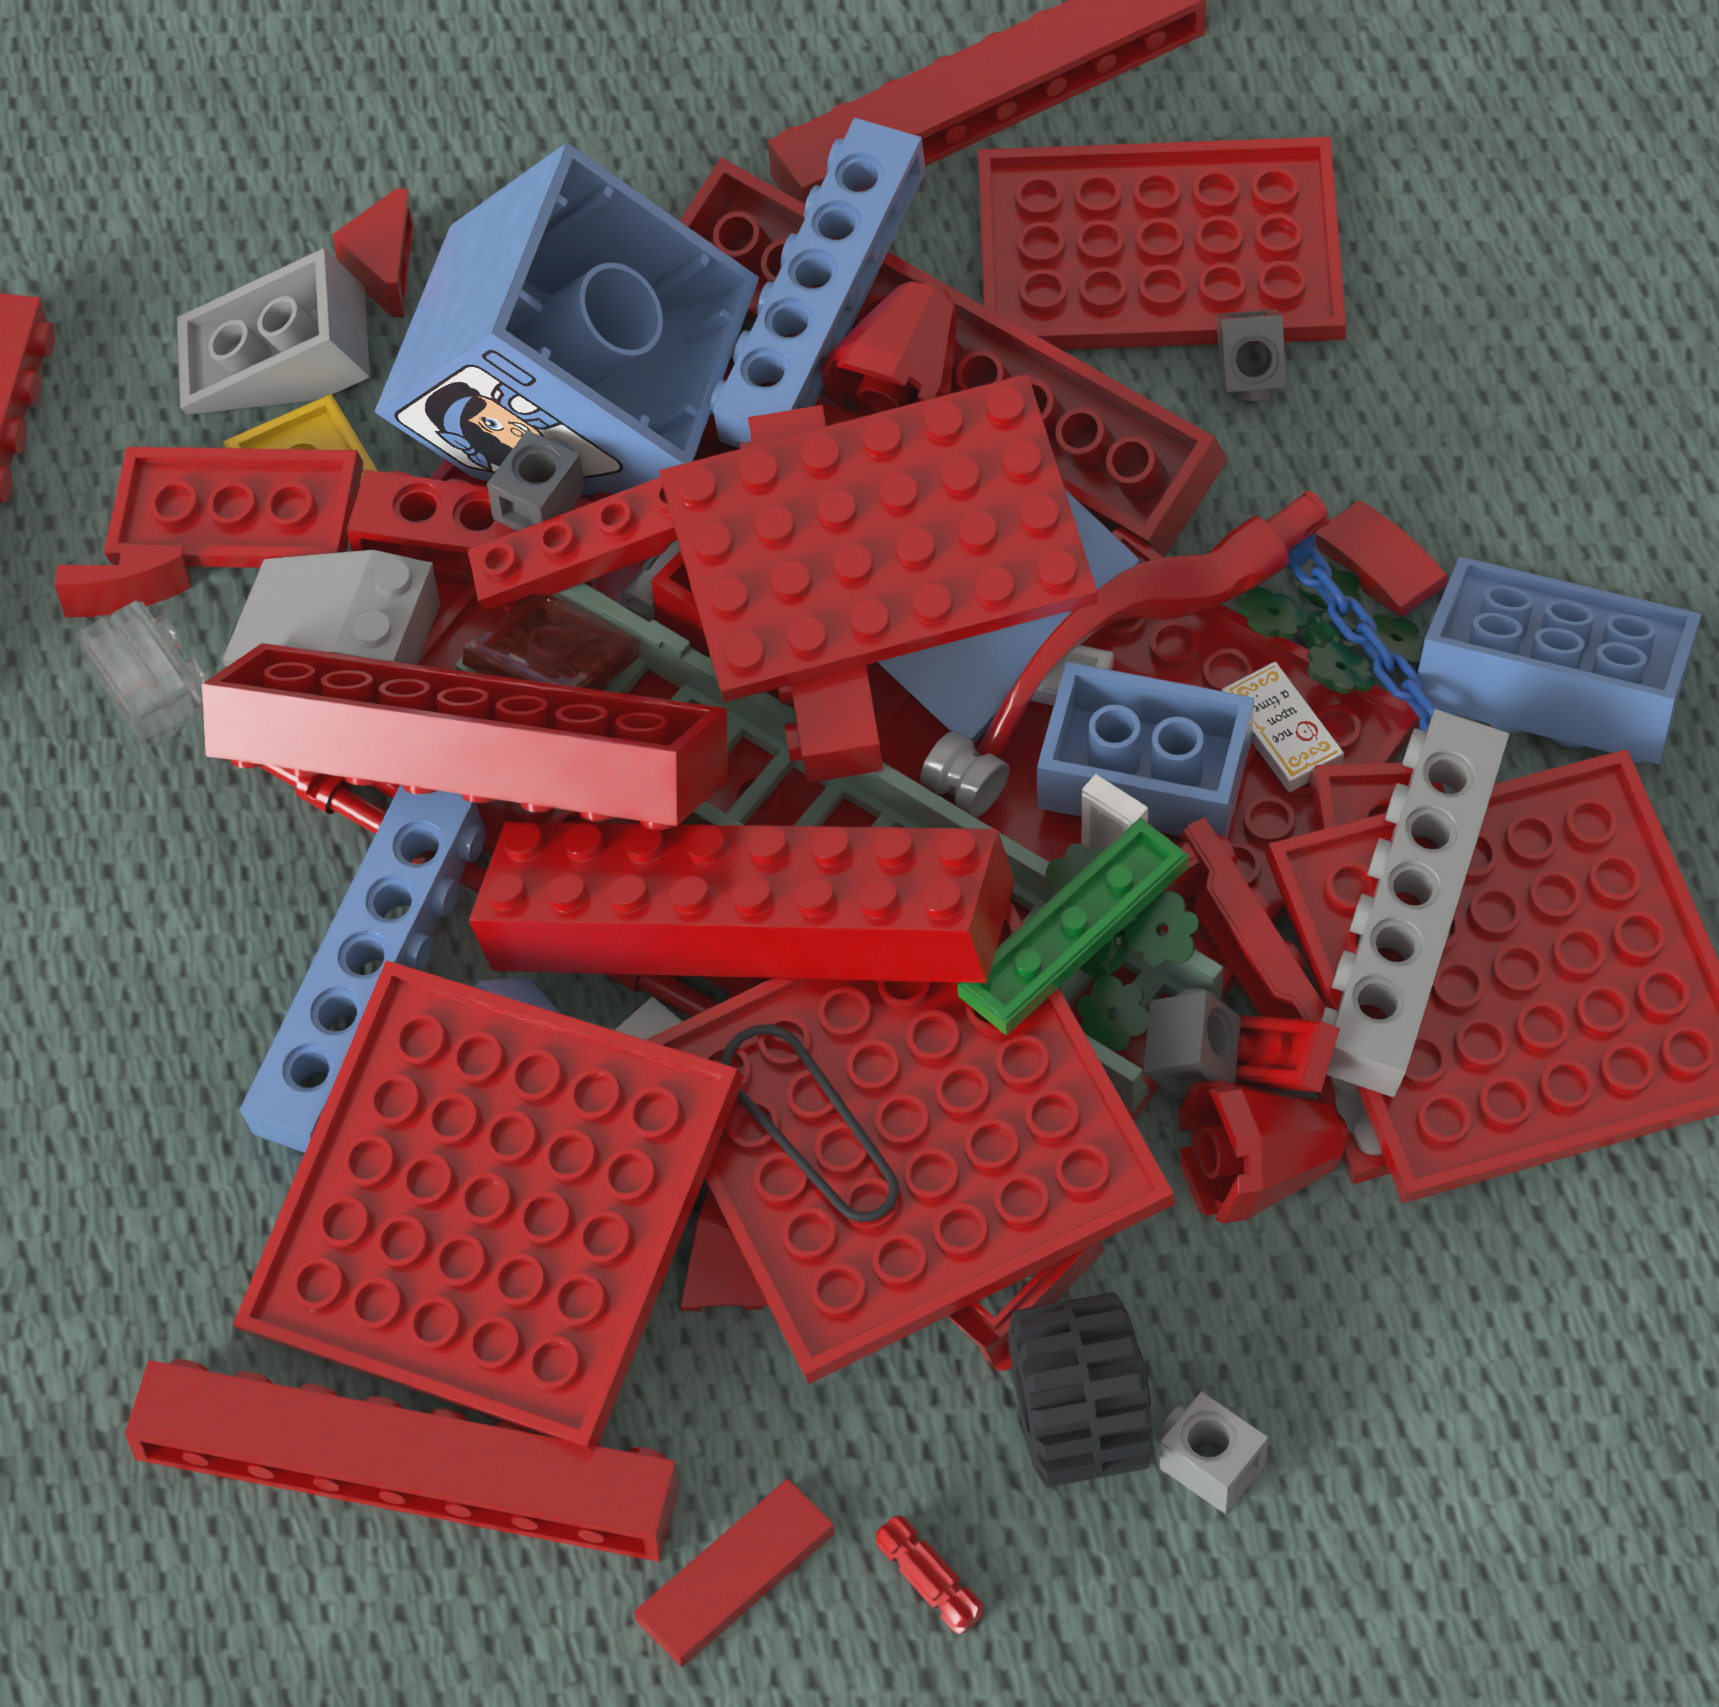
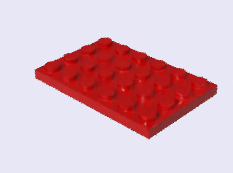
[978,137,1346,350]
[659,374,1098,703]

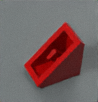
[332,188,414,317]

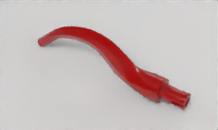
[977,490,1330,759]

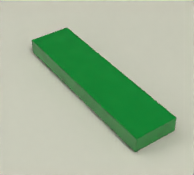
[957,817,1189,1036]

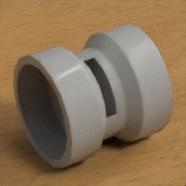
[920,730,1010,818]

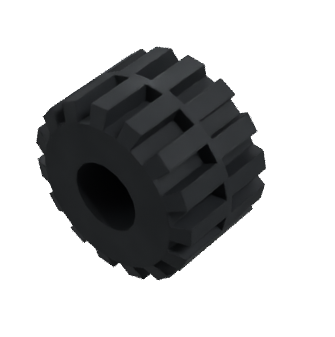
[1008,1292,1153,1488]

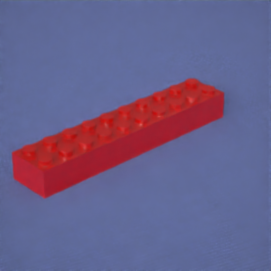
[679,157,1228,558]

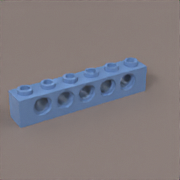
[709,118,926,448]
[239,785,486,1153]

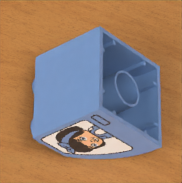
[375,142,759,495]

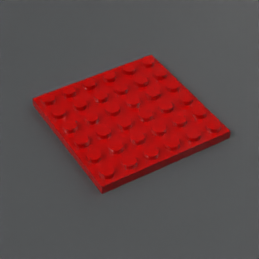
[1265,749,1719,1204]
[646,902,1176,1385]
[233,960,745,1451]

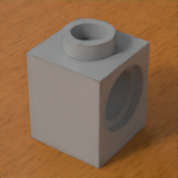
[1157,1391,1268,1514]

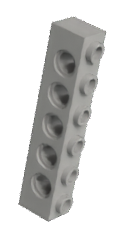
[1321,709,1510,1097]

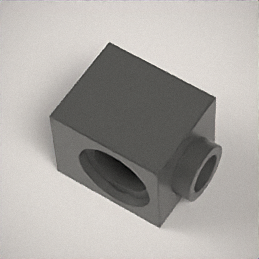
[1216,309,1287,401]
[487,430,585,531]
[1143,988,1241,1099]

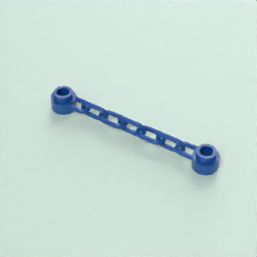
[1286,533,1448,732]

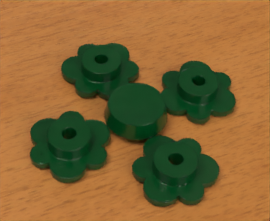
[1237,562,1425,694]
[1045,843,1200,1051]

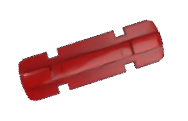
[875,1515,984,1634]

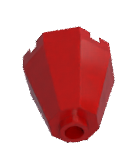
[819,280,957,415]
[1178,1080,1349,1224]

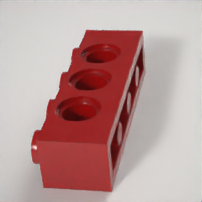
[347,470,600,590]

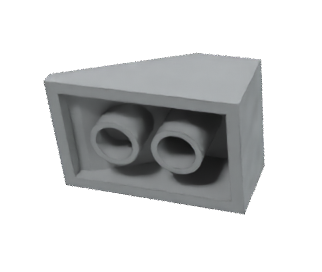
[177,248,370,415]
[223,550,440,666]

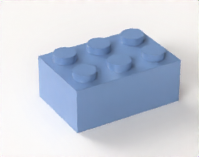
[1037,662,1254,839]

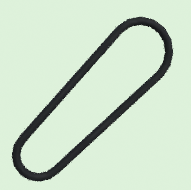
[721,1024,899,1222]

